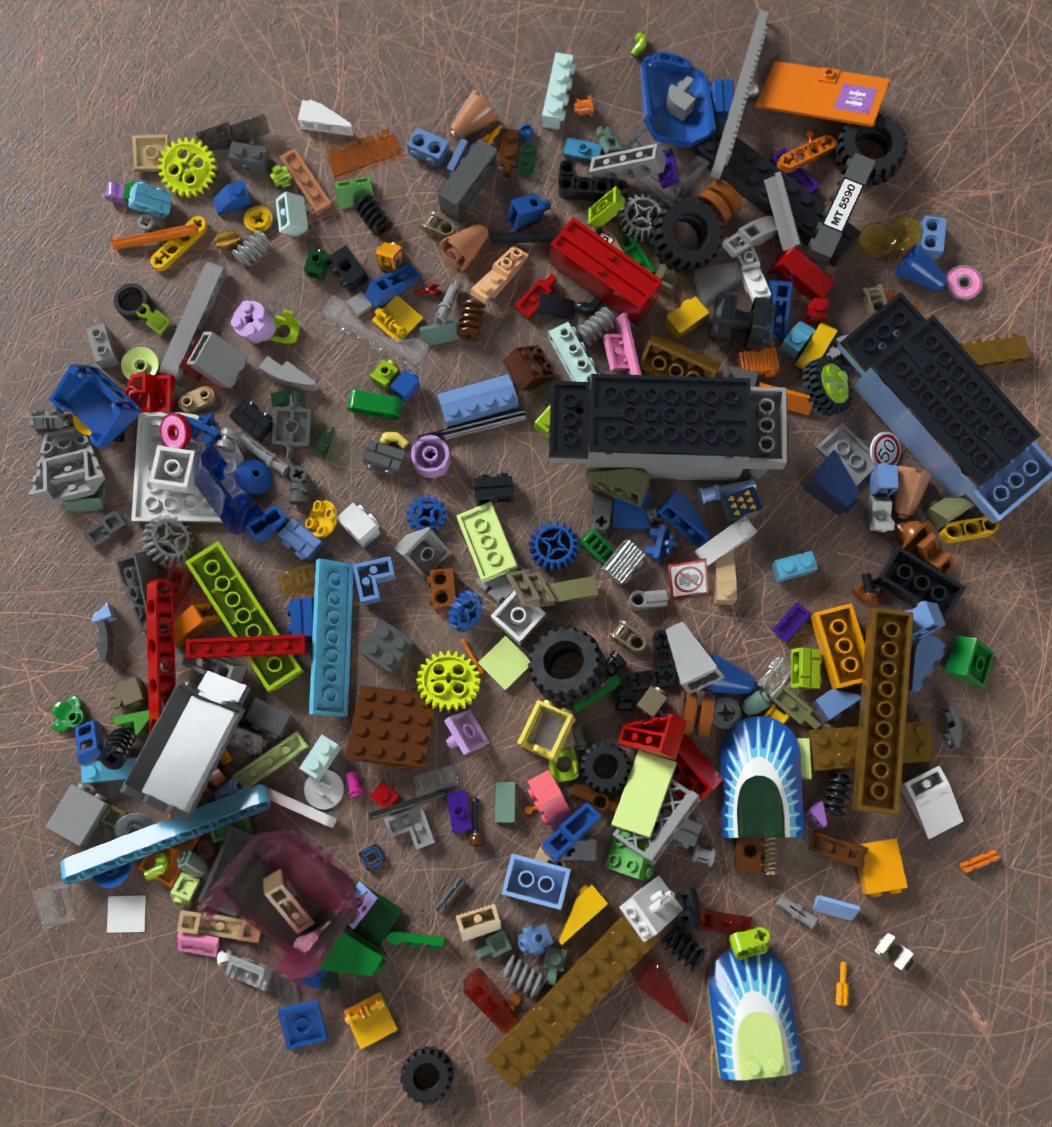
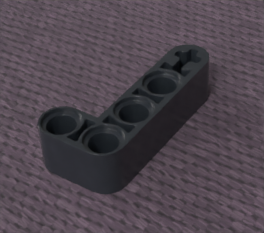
[558,159,629,202]

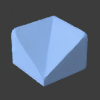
[92,603,117,624]

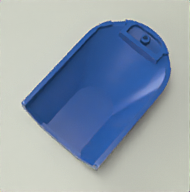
[640,52,716,148]

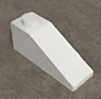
[298,100,354,136]
[695,516,757,566]

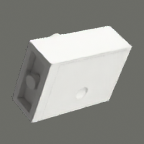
[619,876,683,942]

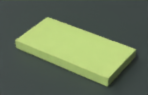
[457,501,519,583]
[612,750,677,839]

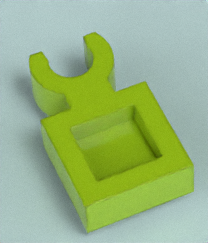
[136,303,171,335]

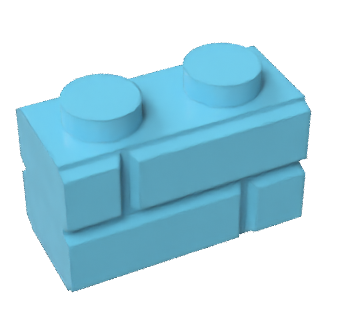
[128,182,172,219]
[771,551,818,583]

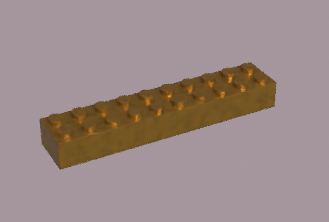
[852,607,914,815]
[485,913,661,1090]

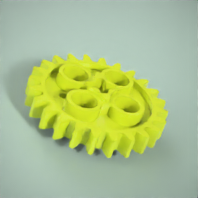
[157,137,218,198]
[417,650,480,713]

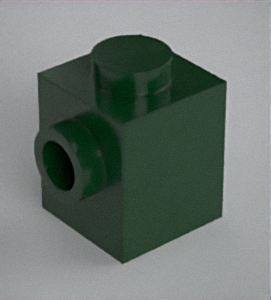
[303,249,330,281]

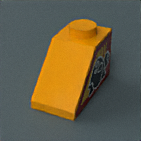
[376,242,404,272]

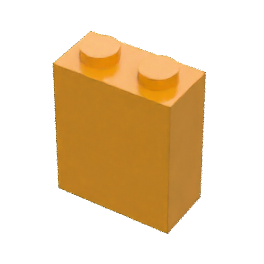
[854,838,908,898]

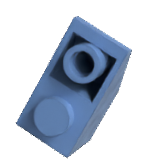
[812,689,861,722]

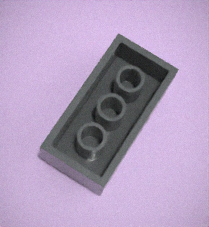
[438,138,499,222]

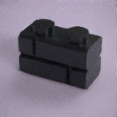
[229,399,273,443]
[474,473,514,504]

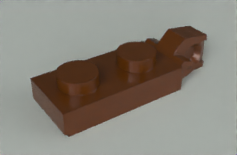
[499,129,519,177]

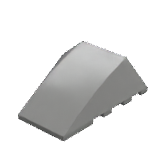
[29,426,105,504]

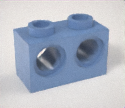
[407,127,450,168]
[915,216,947,260]

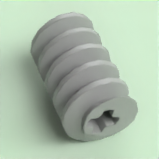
[232,231,273,269]
[577,307,617,347]
[502,954,548,999]

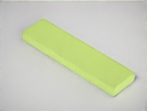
[231,731,309,790]

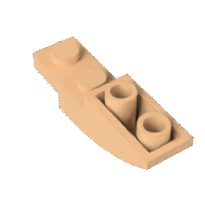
[470,245,528,304]

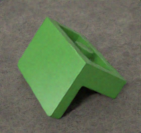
[335,177,375,209]

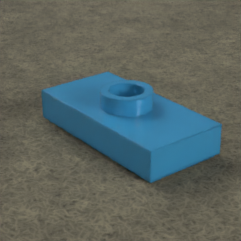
[563,137,602,162]

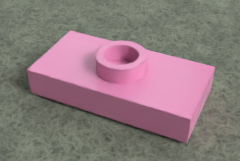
[177,932,220,957]

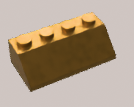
[639,333,721,377]

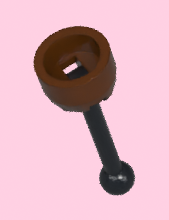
[469,797,485,846]

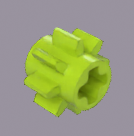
[270,164,292,189]

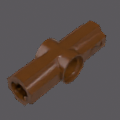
[569,783,620,817]

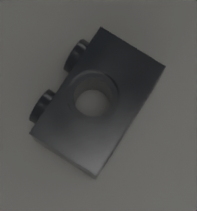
[328,245,368,292]

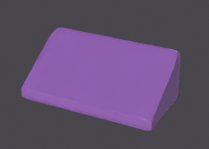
[804,801,827,828]

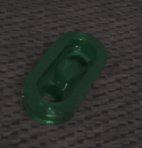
[517,142,537,178]

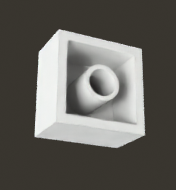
[149,445,200,494]
[491,590,546,646]

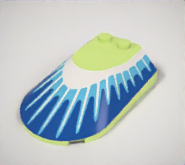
[707,948,803,1080]

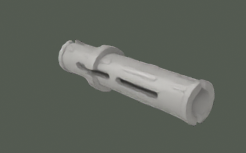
[433,280,462,326]
[239,434,290,476]

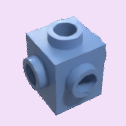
[517,924,553,956]

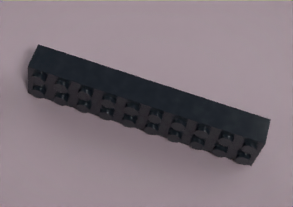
[695,124,862,267]

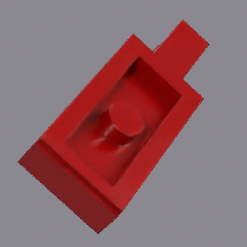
[515,273,557,320]

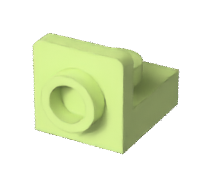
[170,872,201,908]

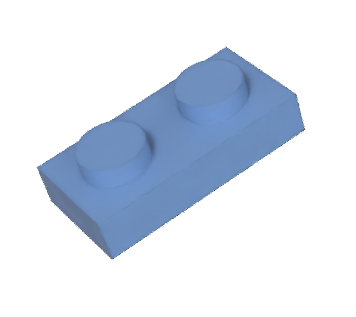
[447,138,469,177]

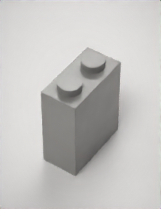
[186,332,247,388]
[46,783,109,846]

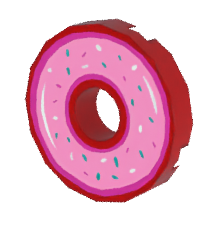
[160,413,192,449]

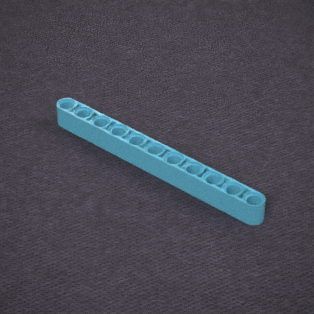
[60,785,271,884]

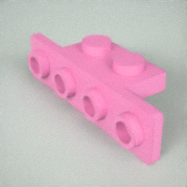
[603,313,642,375]

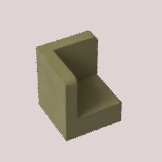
[655,264,678,296]

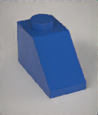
[213,180,253,216]

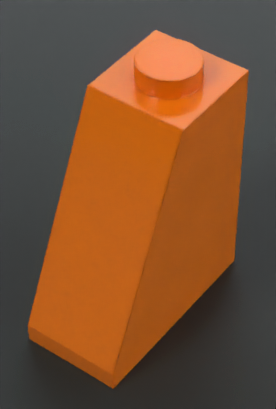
[174,603,222,647]

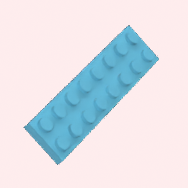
[309,559,354,717]

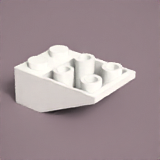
[901,766,963,839]

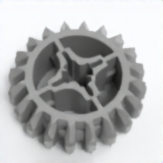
[618,193,664,243]
[141,514,194,566]

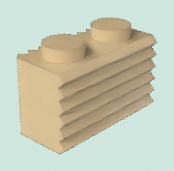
[456,903,501,941]

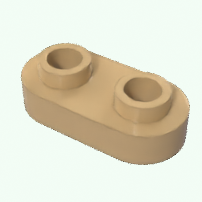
[178,386,216,414]

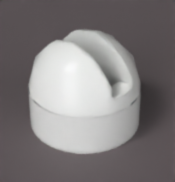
[217,949,233,966]

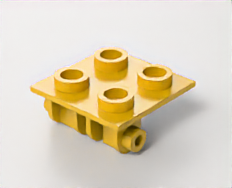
[372,295,423,344]
[344,992,398,1049]

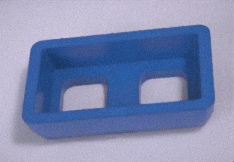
[75,720,104,764]

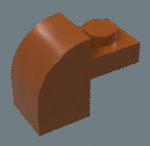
[915,533,954,575]

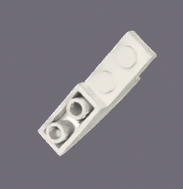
[735,247,771,302]

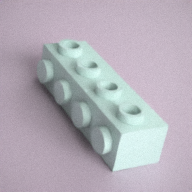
[542,52,576,130]
[548,322,600,382]

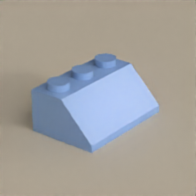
[501,854,571,910]

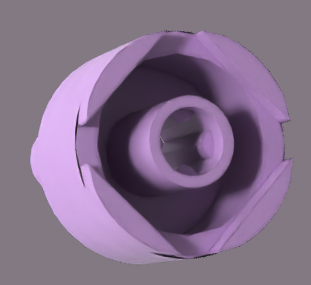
[231,300,276,344]
[411,435,451,478]

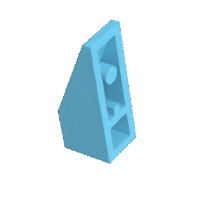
[81,758,137,784]

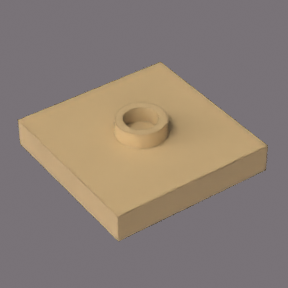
[132,134,170,172]

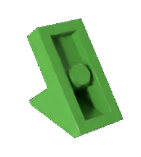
[113,710,149,738]

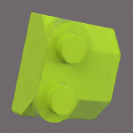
[588,186,625,227]

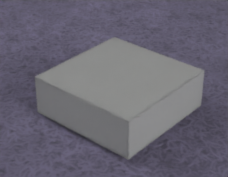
[347,291,373,317]

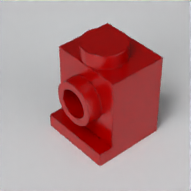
[804,298,828,325]

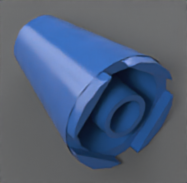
[894,244,948,292]
[701,653,757,695]

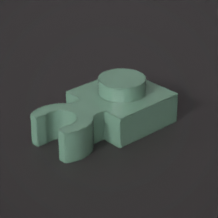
[596,126,623,154]

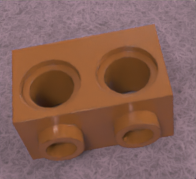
[427,568,456,611]

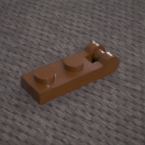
[808,830,869,868]

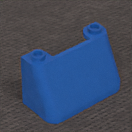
[49,364,141,448]

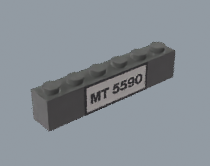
[807,153,876,264]

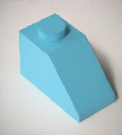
[780,320,816,360]

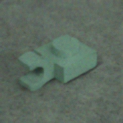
[475,930,512,959]
[543,947,567,985]

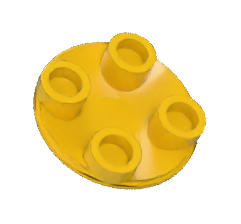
[305,501,337,538]

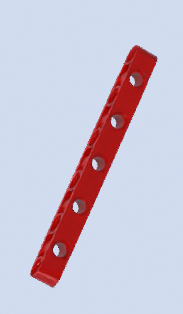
[146,578,176,735]

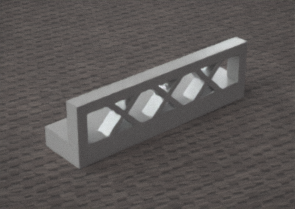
[764,172,802,252]

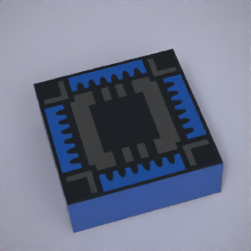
[358,843,386,871]

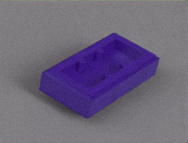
[771,602,812,643]
[446,790,473,833]

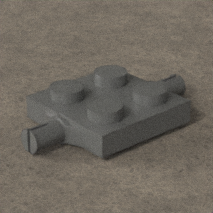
[272,394,313,459]

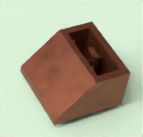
[502,345,557,392]

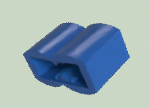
[246,506,289,543]

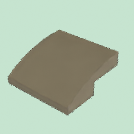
[506,570,556,607]

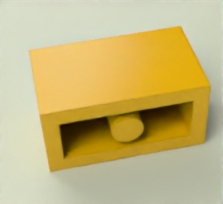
[665,296,709,341]

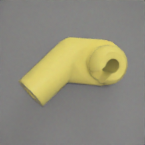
[380,432,409,449]

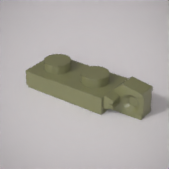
[771,684,821,730]

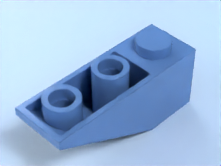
[908,634,946,694]

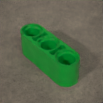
[347,390,403,420]

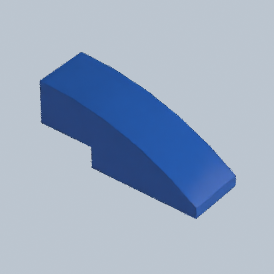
[541,802,601,863]

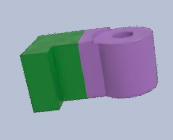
[105,181,137,204]

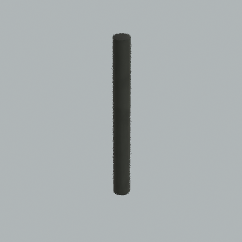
[368,789,445,821]

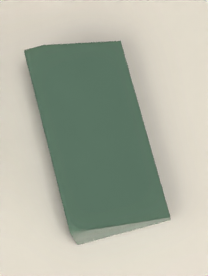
[419,320,459,347]
[63,488,106,512]
[495,782,515,823]

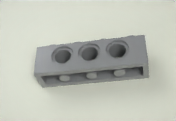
[589,144,666,180]

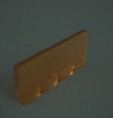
[327,129,401,178]

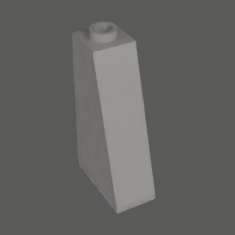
[666,621,725,694]

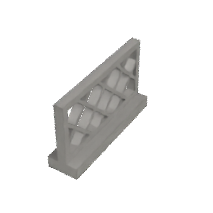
[613,779,700,866]

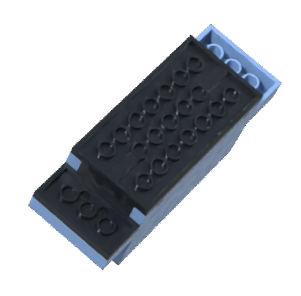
[837,292,1052,524]

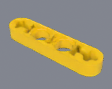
[150,216,208,272]

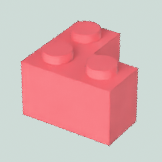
[527,770,572,832]

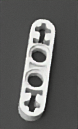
[267,787,337,828]

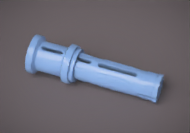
[697,478,756,505]

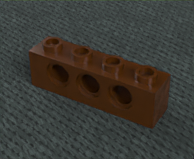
[734,789,764,872]

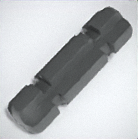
[435,878,466,914]

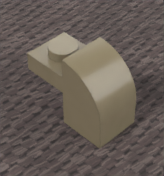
[875,933,918,976]

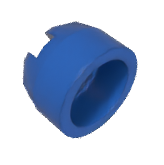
[519,124,533,140]

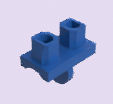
[186,413,221,447]
[645,524,679,563]

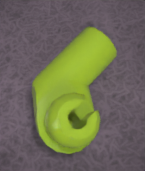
[631,32,648,58]
[144,852,169,881]

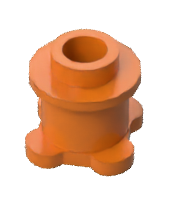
[573,95,594,117]

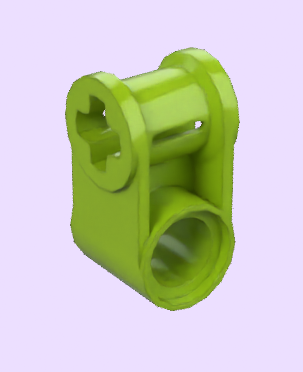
[729,927,770,960]

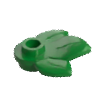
[51,695,86,732]

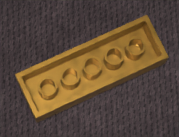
[806,721,935,772]

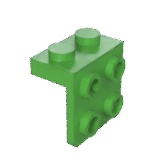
[605,831,654,882]

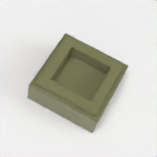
[100,803,128,829]

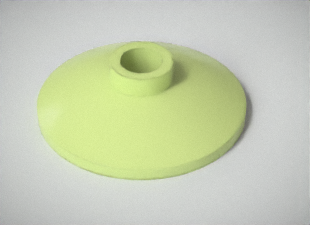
[121,347,159,379]

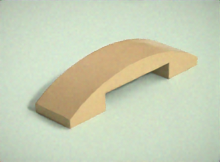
[177,910,262,943]

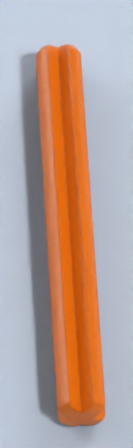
[112,223,199,250]

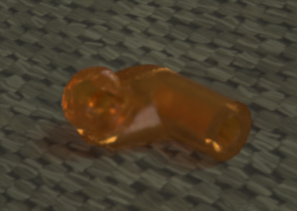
[851,583,878,603]

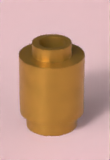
[214,229,242,251]

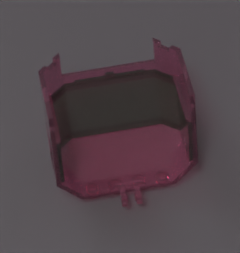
[196,830,358,983]

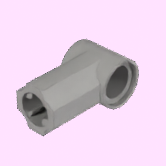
[628,590,668,612]

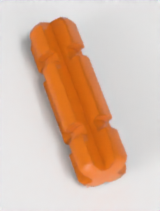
[960,850,1000,873]

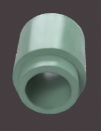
[741,689,772,717]
[177,850,209,878]

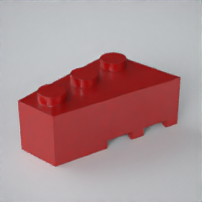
[767,246,835,301]
[618,714,687,759]

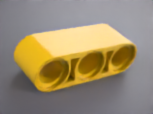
[795,321,838,370]
[939,516,999,543]

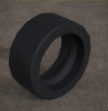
[113,283,152,321]

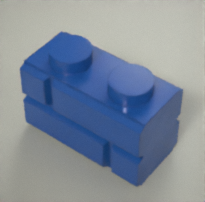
[708,79,734,121]
[287,597,314,639]

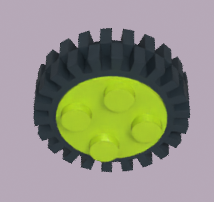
[802,355,853,417]

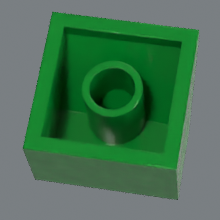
[945,636,995,689]

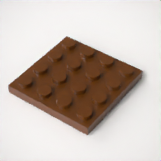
[345,685,436,770]

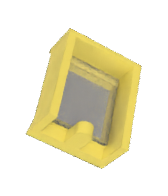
[517,700,576,763]

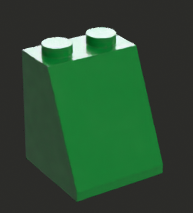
[318,929,388,976]

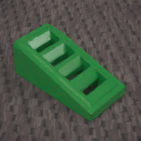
[579,528,616,566]

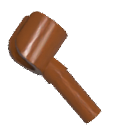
[504,991,521,1022]

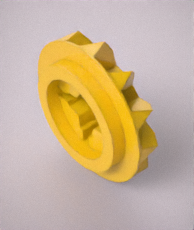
[244,206,273,233]

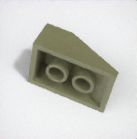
[587,468,650,507]

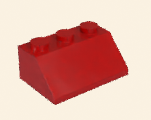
[659,734,724,800]

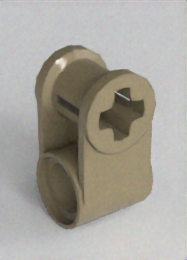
[421,211,456,241]
[861,284,887,318]
[609,620,646,654]

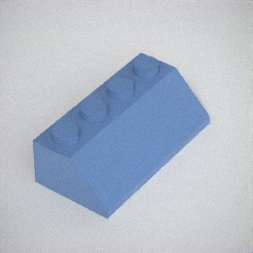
[437,374,519,428]

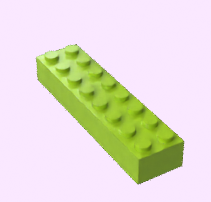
[185,541,305,693]

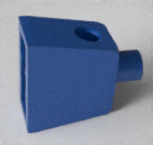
[507,194,551,232]

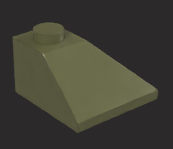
[924,498,975,531]

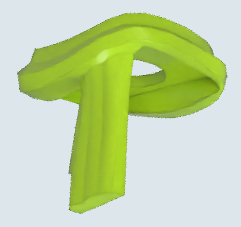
[269,309,300,344]
[548,746,580,782]

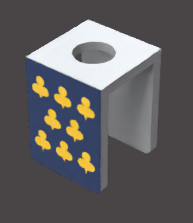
[719,486,763,526]

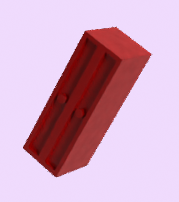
[550,217,663,326]

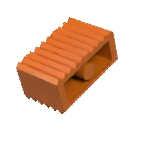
[737,347,780,378]

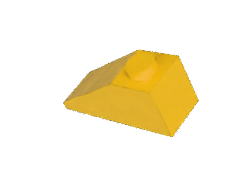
[559,884,608,945]

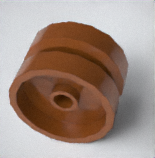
[696,179,743,227]
[680,691,715,738]

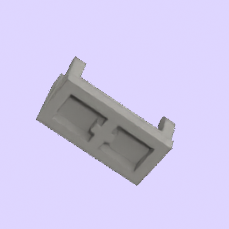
[226,955,274,991]

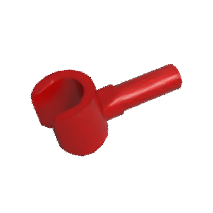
[415,283,441,296]

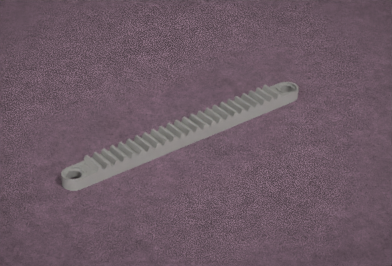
[710,10,769,179]

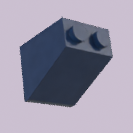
[803,450,859,516]

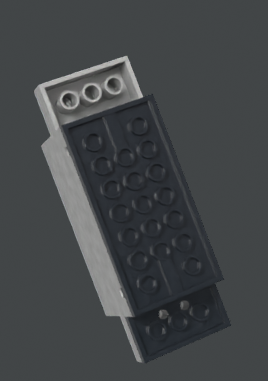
[549,374,787,481]

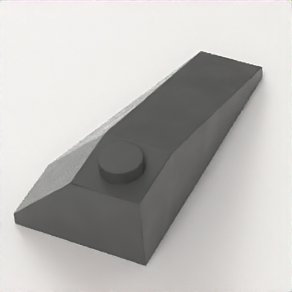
[115,551,159,631]

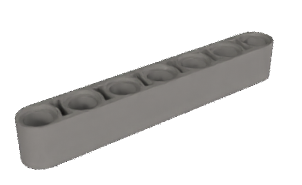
[160,262,227,381]

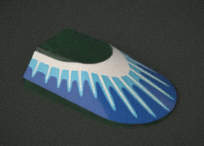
[720,716,805,838]

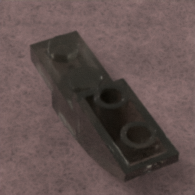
[196,114,270,150]

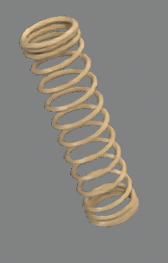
[763,822,777,875]

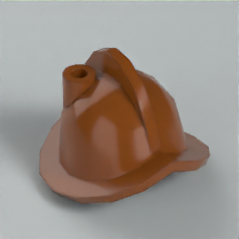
[895,519,933,555]

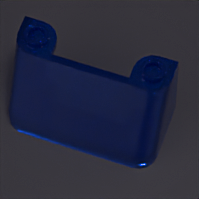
[194,445,264,535]

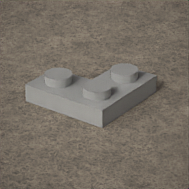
[384,805,436,850]

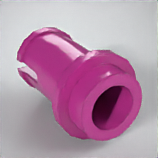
[345,771,364,798]

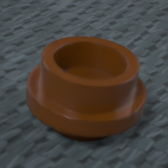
[197,839,217,860]

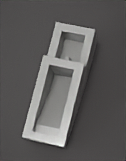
[259,356,319,391]

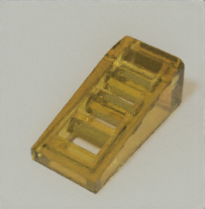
[277,563,316,594]

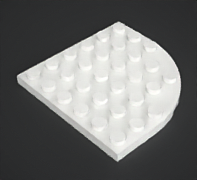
[131,412,248,523]

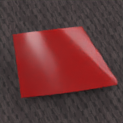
[124,373,175,412]

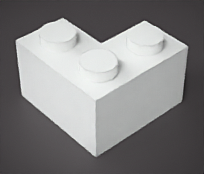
[337,503,381,549]

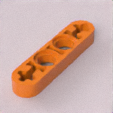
[777,135,836,173]

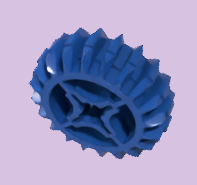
[528,520,580,572]

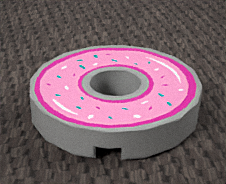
[945,265,983,301]

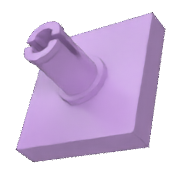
[444,709,490,755]

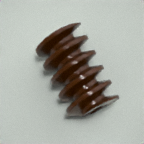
[457,300,486,341]

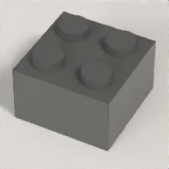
[359,619,415,676]

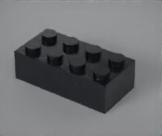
[873,546,966,621]

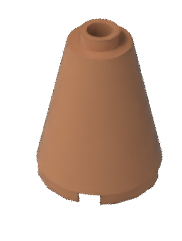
[450,90,499,140]
[439,224,489,271]
[893,466,932,520]

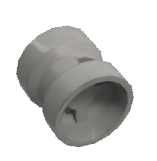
[216,428,240,453]

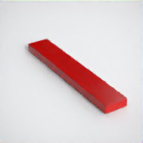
[186,634,306,660]

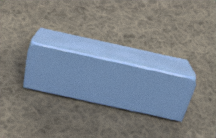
[813,895,860,921]

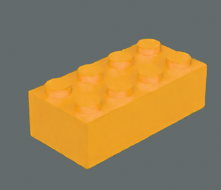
[810,603,865,690]

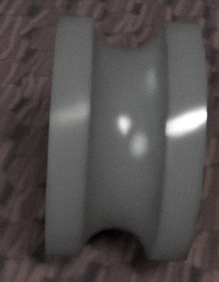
[647,505,664,523]

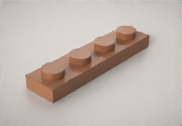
[280,148,332,215]

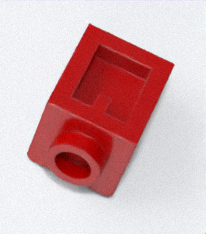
[370,781,401,808]

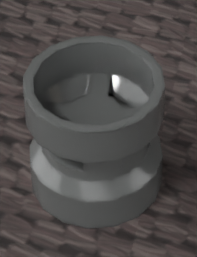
[289,482,309,506]

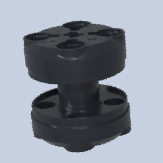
[708,290,775,352]

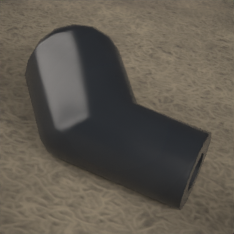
[575,296,603,314]
[861,573,885,598]

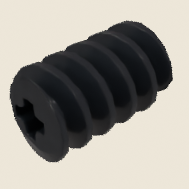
[355,195,393,236]
[100,728,135,770]
[823,772,854,816]
[659,926,705,972]

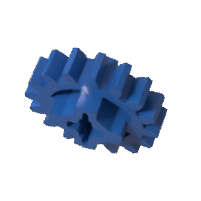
[406,494,448,532]
[448,590,484,633]

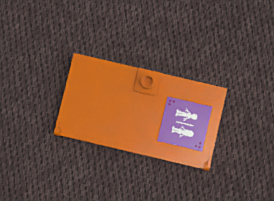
[756,61,890,127]

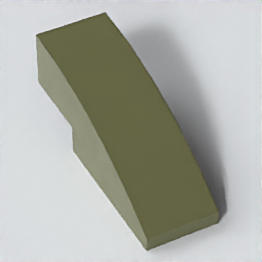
[547,576,598,605]

